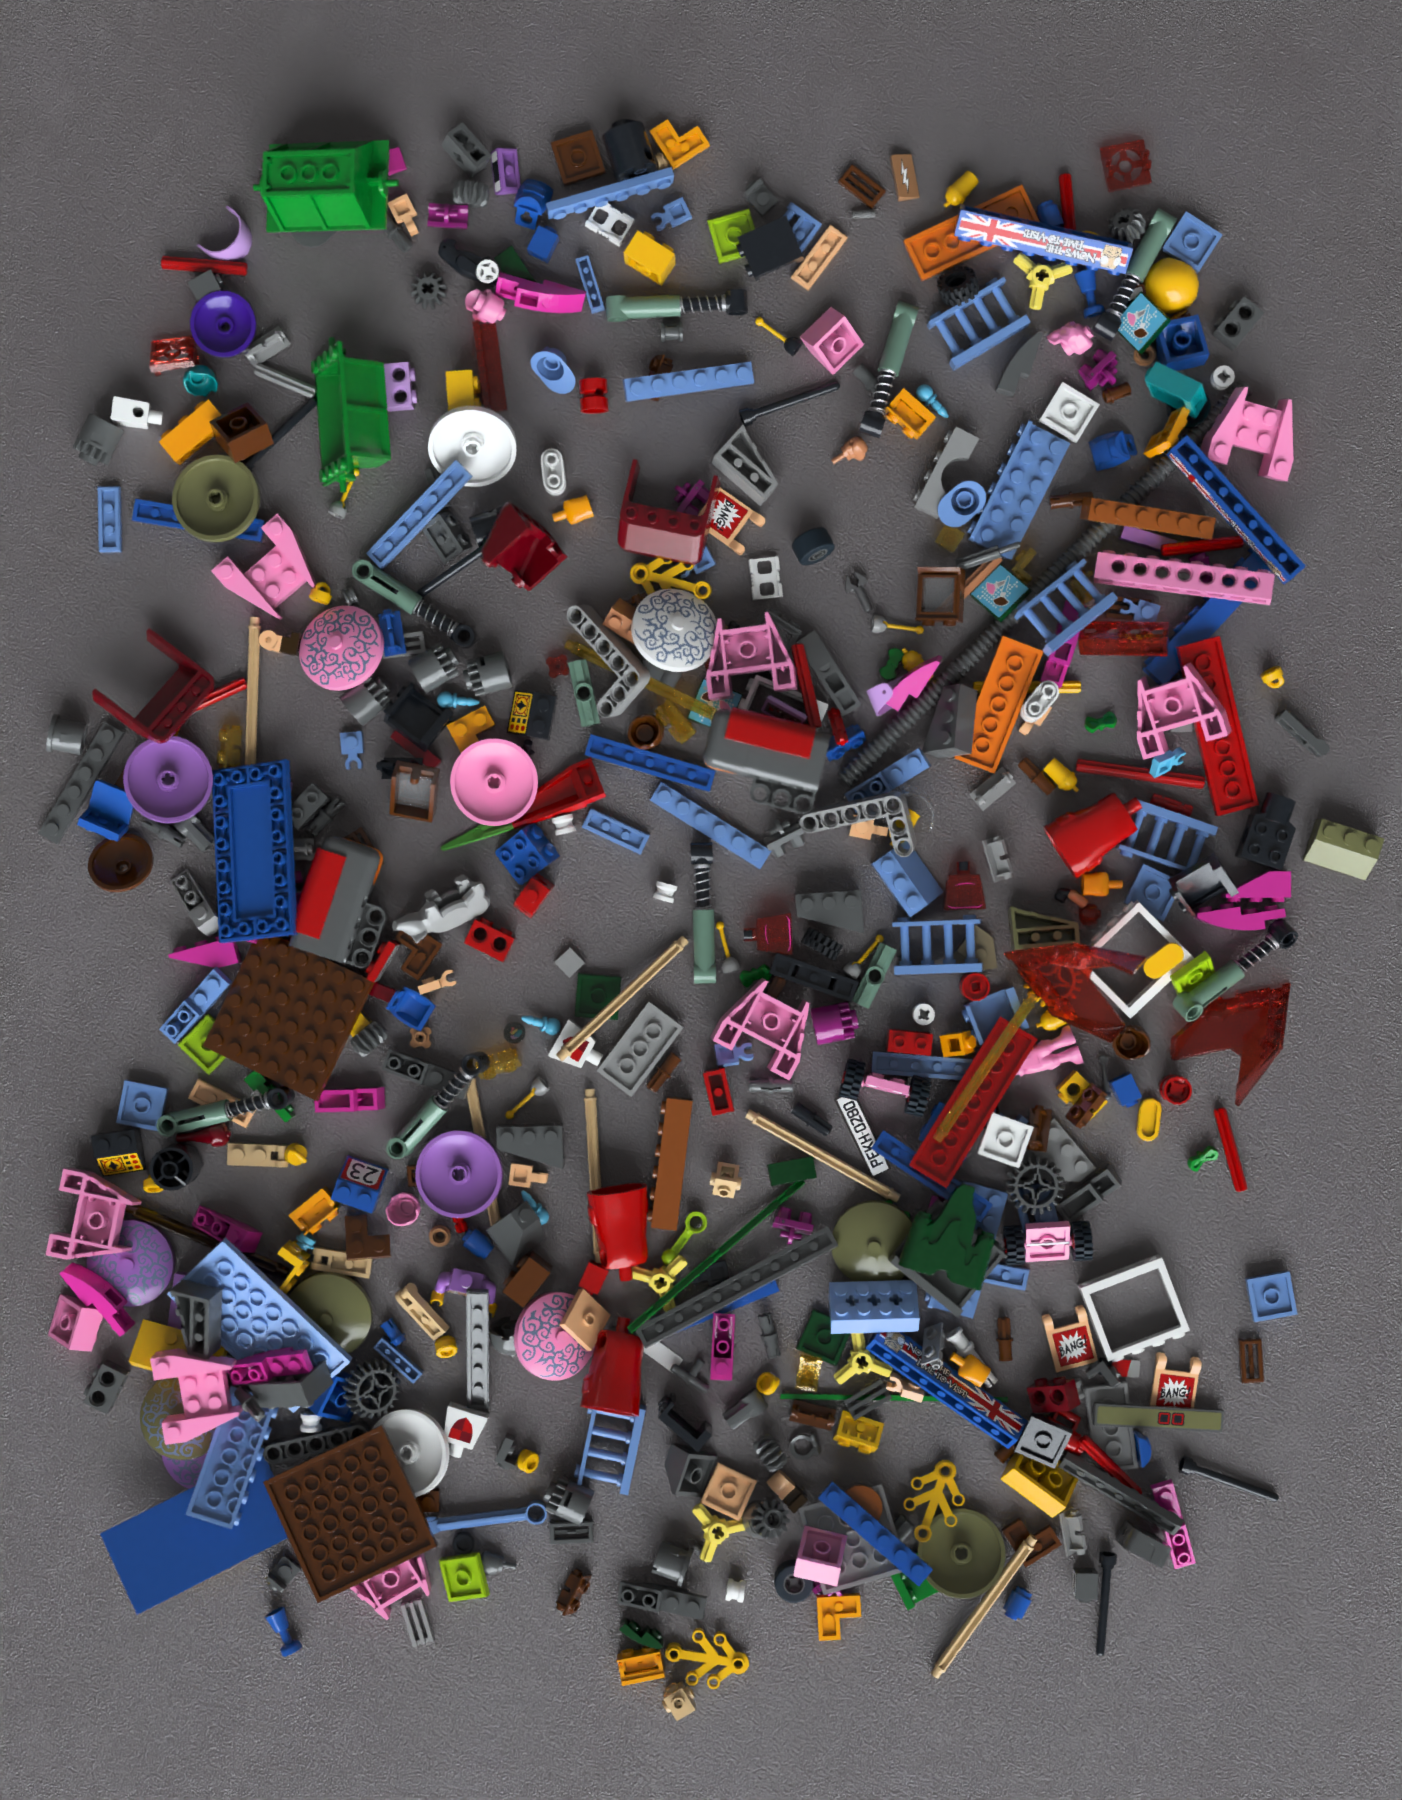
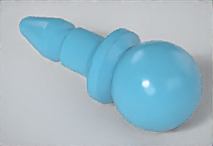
[916,384,949,418]
[437,691,480,709]
[521,1016,561,1035]
[521,1190,549,1225]

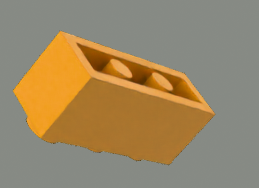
[158,399,222,465]

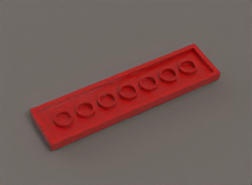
[1176,636,1259,816]
[909,1016,1038,1189]

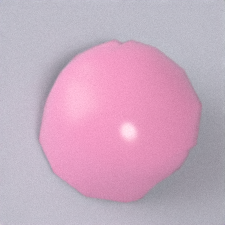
[385,1192,421,1226]

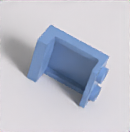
[961,986,1029,1046]

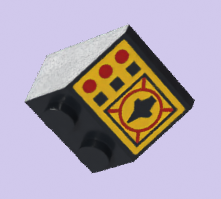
[507,690,557,741]
[91,1127,147,1177]

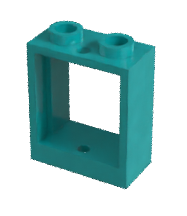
[1145,361,1207,418]

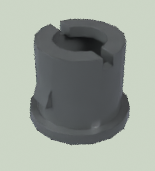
[46,714,88,755]
[652,1541,694,1587]

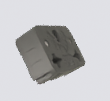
[1116,1520,1172,1568]

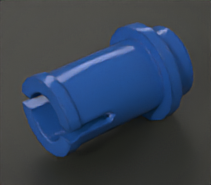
[380,1318,406,1347]

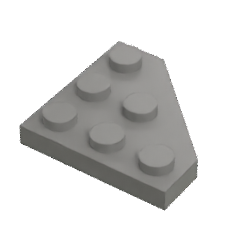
[1009,1118,1096,1182]

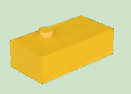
[129,1319,228,1378]

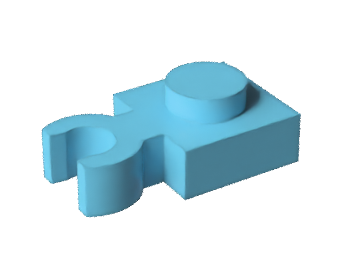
[1149,747,1186,778]

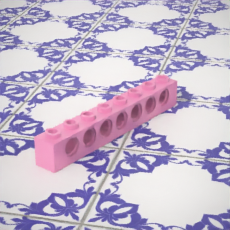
[1094,550,1275,605]

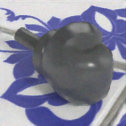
[480,1551,517,1576]

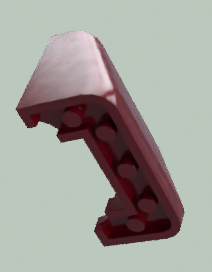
[481,501,568,592]

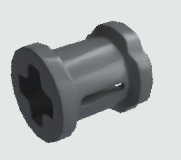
[661,322,683,342]

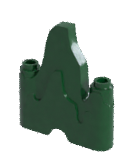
[898,1183,995,1291]

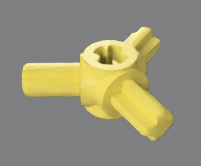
[1013,252,1073,310]
[632,1255,688,1311]
[833,1333,893,1384]
[692,1503,745,1562]

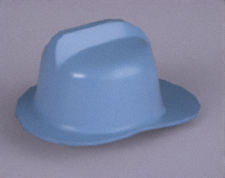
[530,346,576,394]
[938,481,986,527]

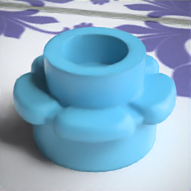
[296,1231,316,1251]

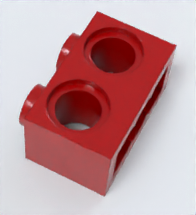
[464,917,516,962]
[885,1028,933,1056]

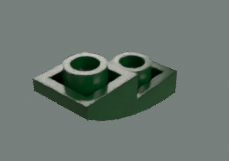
[494,245,537,283]
[767,1156,817,1186]
[619,1617,663,1649]

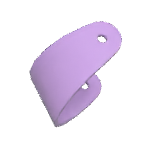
[197,206,252,262]
[866,676,903,716]

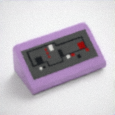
[761,695,807,724]

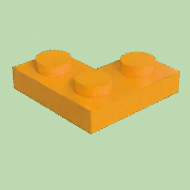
[649,119,710,170]
[1143,406,1190,458]
[446,706,495,753]
[816,1593,861,1641]

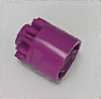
[810,1002,859,1045]

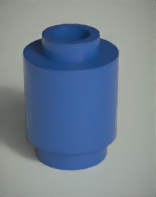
[1036,200,1064,227]
[462,1228,495,1259]
[1003,1586,1032,1621]

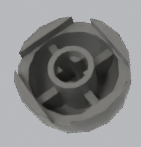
[489,1316,519,1356]

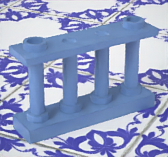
[927,277,1030,371]
[1014,559,1118,657]
[1115,800,1218,871]
[892,915,983,975]
[574,1404,646,1495]

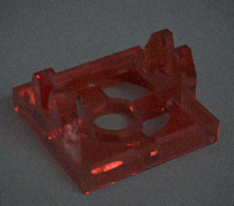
[1100,139,1152,193]
[149,335,200,376]

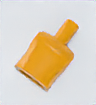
[552,494,594,525]
[1081,872,1123,897]
[949,1352,991,1387]

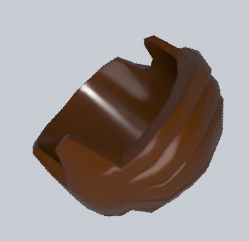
[628,714,664,750]
[1112,1025,1151,1060]

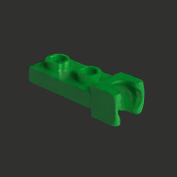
[244,1071,295,1123]

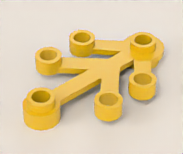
[630,558,712,599]
[903,1460,965,1542]
[665,1628,749,1689]

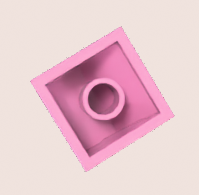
[800,307,864,375]
[48,1294,103,1352]
[794,1526,847,1586]

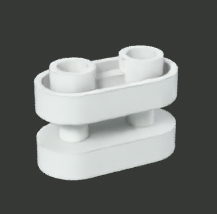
[541,448,566,496]
[1020,681,1059,723]

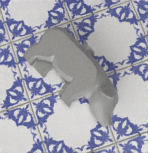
[392,874,490,944]

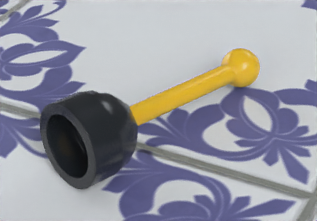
[755,317,803,356]

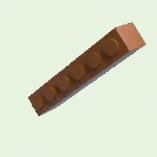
[1080,497,1216,540]
[647,1096,693,1231]

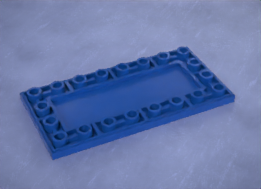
[212,759,298,943]
[100,1455,288,1615]

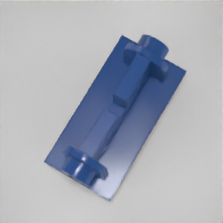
[378,609,407,657]
[826,724,866,762]

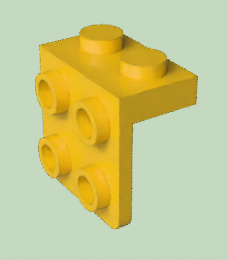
[277,1240,310,1294]

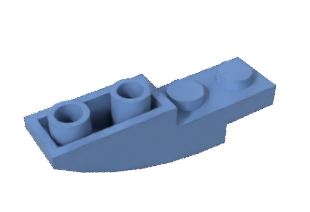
[844,747,931,813]
[159,967,232,1044]

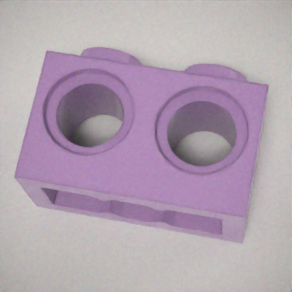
[384,362,417,412]

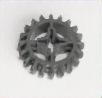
[1005,1155,1065,1215]
[343,1359,401,1419]

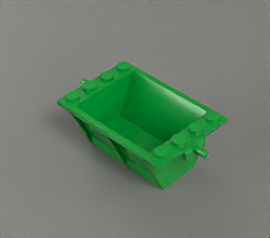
[253,140,399,233]
[311,337,391,492]

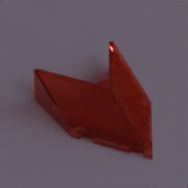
[1004,943,1147,1043]
[1171,983,1291,1107]

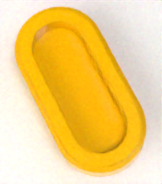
[1143,942,1184,979]
[1136,1097,1161,1141]

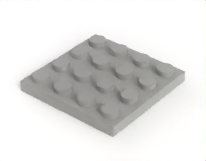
[798,1484,901,1595]

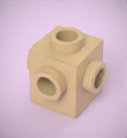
[710,1161,742,1198]
[662,1681,696,1721]

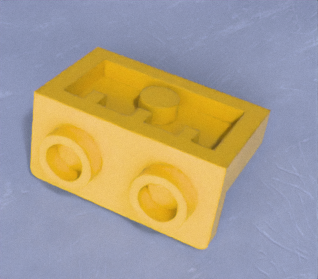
[833,1410,884,1454]

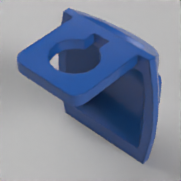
[514,179,553,230]
[1088,430,1137,471]
[386,987,436,1031]
[1133,1430,1151,1468]

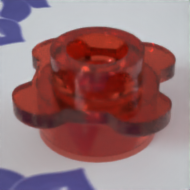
[546,654,570,678]

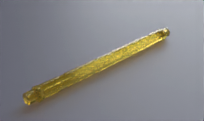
[564,639,717,721]
[933,993,1038,1143]

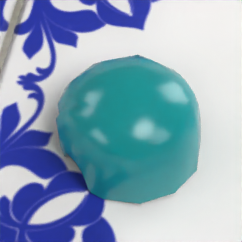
[183,364,218,397]

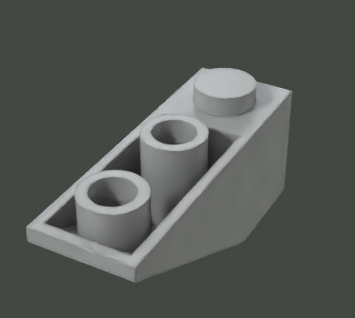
[170,869,218,937]

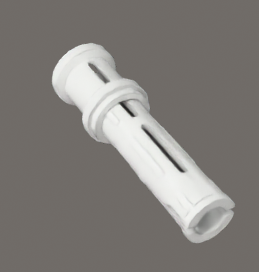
[945,1327,998,1388]

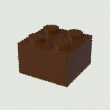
[209,402,274,463]
[503,1251,553,1308]

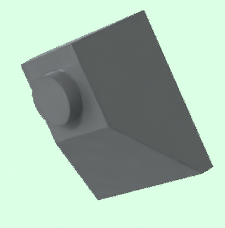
[486,1201,545,1265]
[665,1444,718,1497]

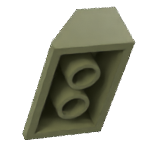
[1303,818,1384,880]

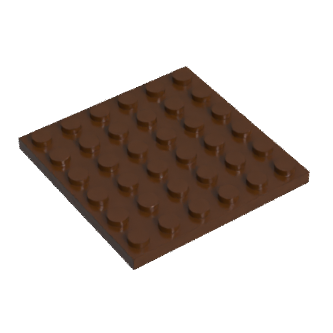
[203,937,374,1101]
[263,1425,438,1603]

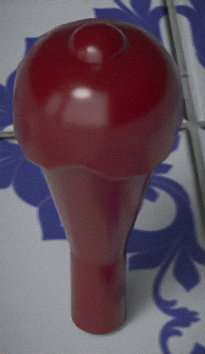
[176,1123,231,1147]

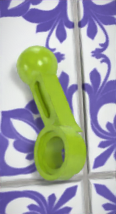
[661,1211,707,1266]

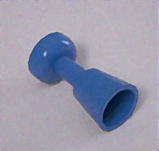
[1074,269,1105,318]
[265,1606,302,1657]

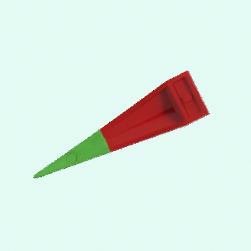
[441,757,606,851]

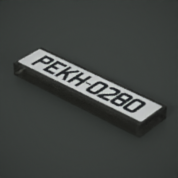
[834,1097,891,1178]

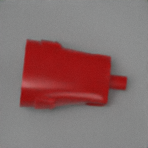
[1043,793,1142,879]
[587,1183,648,1281]
[580,1317,644,1417]

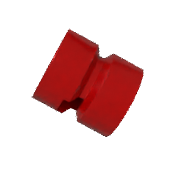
[579,378,609,414]
[959,972,990,1001]
[1158,1074,1192,1105]

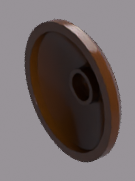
[88,833,154,892]

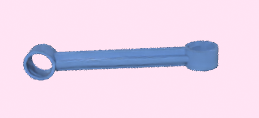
[425,1500,547,1534]

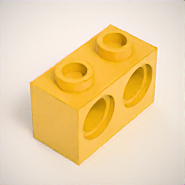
[1056,1070,1108,1120]

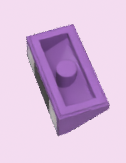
[491,148,521,195]

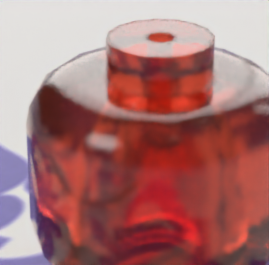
[1079,904,1102,925]

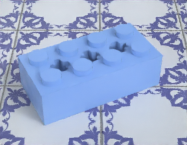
[829,1280,920,1334]

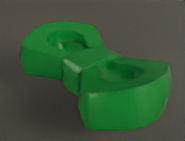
[879,648,904,680]
[1084,711,1117,733]
[739,964,772,987]
[1187,1146,1218,1172]

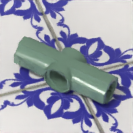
[568,659,600,727]
[852,942,897,1009]

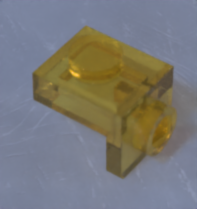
[1011,547,1037,584]
[1070,570,1094,605]
[795,1355,822,1392]

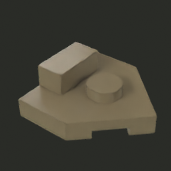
[953,925,997,970]

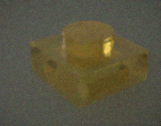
[935,525,965,553]

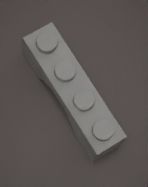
[913,426,979,519]

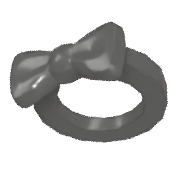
[790,1432,821,1460]

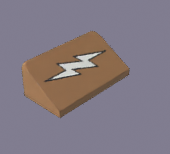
[890,154,920,202]

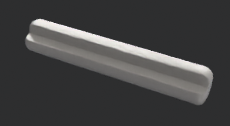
[254,363,316,398]

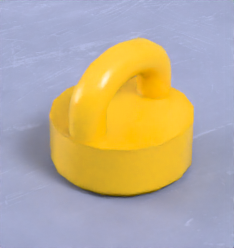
[309,582,332,605]
[1260,666,1284,688]
[284,1143,307,1166]
[143,1174,164,1193]
[435,1335,458,1358]
[756,1372,780,1395]
[517,1449,539,1473]

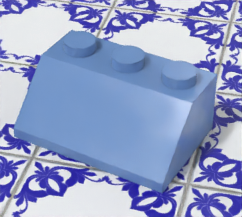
[871,841,943,917]

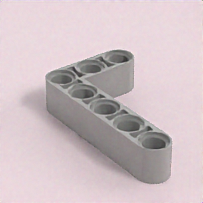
[566,604,650,718]
[799,791,917,857]

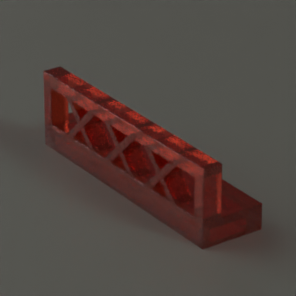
[472,321,508,412]
[1078,621,1169,656]

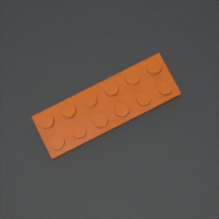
[903,185,1040,282]
[954,635,1043,774]

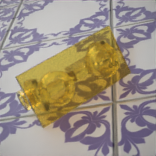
[654,698,697,744]
[217,724,242,768]
[475,1048,522,1080]

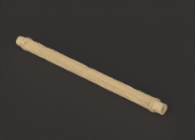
[245,617,261,765]
[555,936,689,1061]
[467,1078,500,1226]
[584,1089,601,1263]
[745,1109,901,1203]
[931,1534,1038,1679]

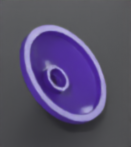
[190,291,256,358]

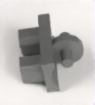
[763,819,805,858]

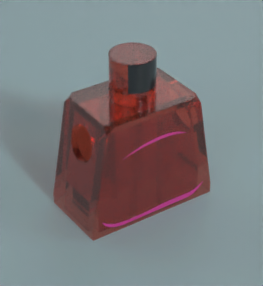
[942,861,986,910]
[743,913,792,955]

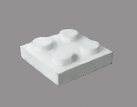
[1039,382,1100,443]
[977,1112,1034,1168]

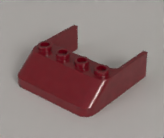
[617,459,720,565]
[92,628,214,743]

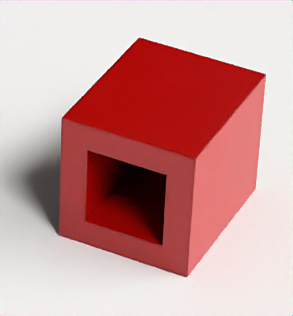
[578,1259,609,1296]

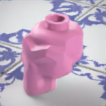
[465,289,506,324]
[1046,321,1094,356]

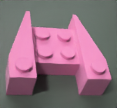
[1200,387,1293,481]
[211,514,316,620]
[706,612,798,701]
[1137,662,1232,760]
[710,978,810,1080]
[46,1168,142,1259]
[150,1349,243,1445]
[350,1553,431,1620]

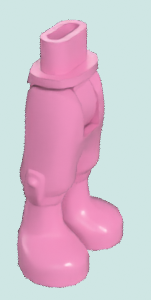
[1016,1025,1084,1077]

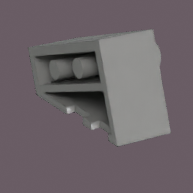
[712,425,778,506]

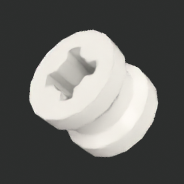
[476,260,499,283]
[1210,365,1235,390]
[552,814,577,836]
[653,881,678,903]
[912,1003,935,1025]
[300,1411,322,1433]
[725,1578,746,1603]

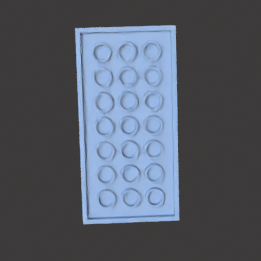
[167,1237,352,1413]

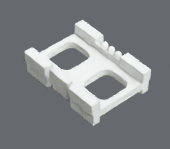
[585,203,635,247]
[748,556,783,601]

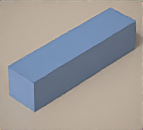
[575,255,605,314]
[373,1335,424,1384]

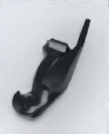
[438,238,497,287]

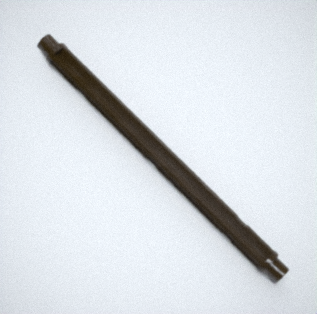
[125,1205,289,1277]

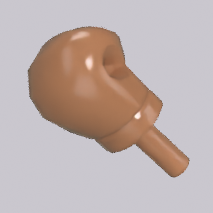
[831,436,868,464]

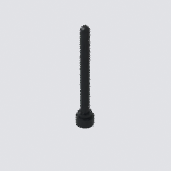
[739,381,840,427]
[240,398,317,472]
[417,536,488,597]
[1178,1456,1279,1502]
[1096,1551,1117,1656]

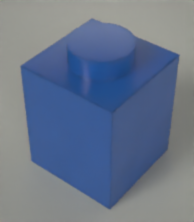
[527,225,559,264]
[1108,1072,1142,1108]

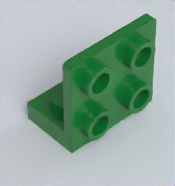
[891,1552,939,1610]

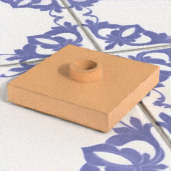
[559,1289,611,1351]
[700,1462,757,1521]

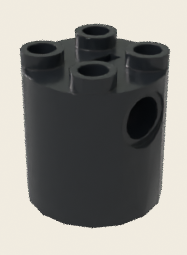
[602,119,658,182]
[149,1142,203,1191]

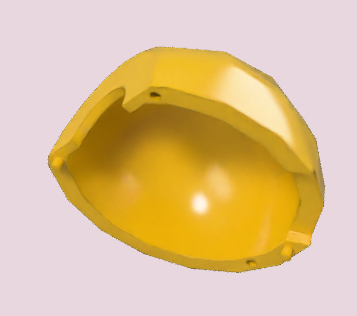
[1143,258,1199,314]

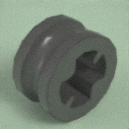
[342,585,360,606]

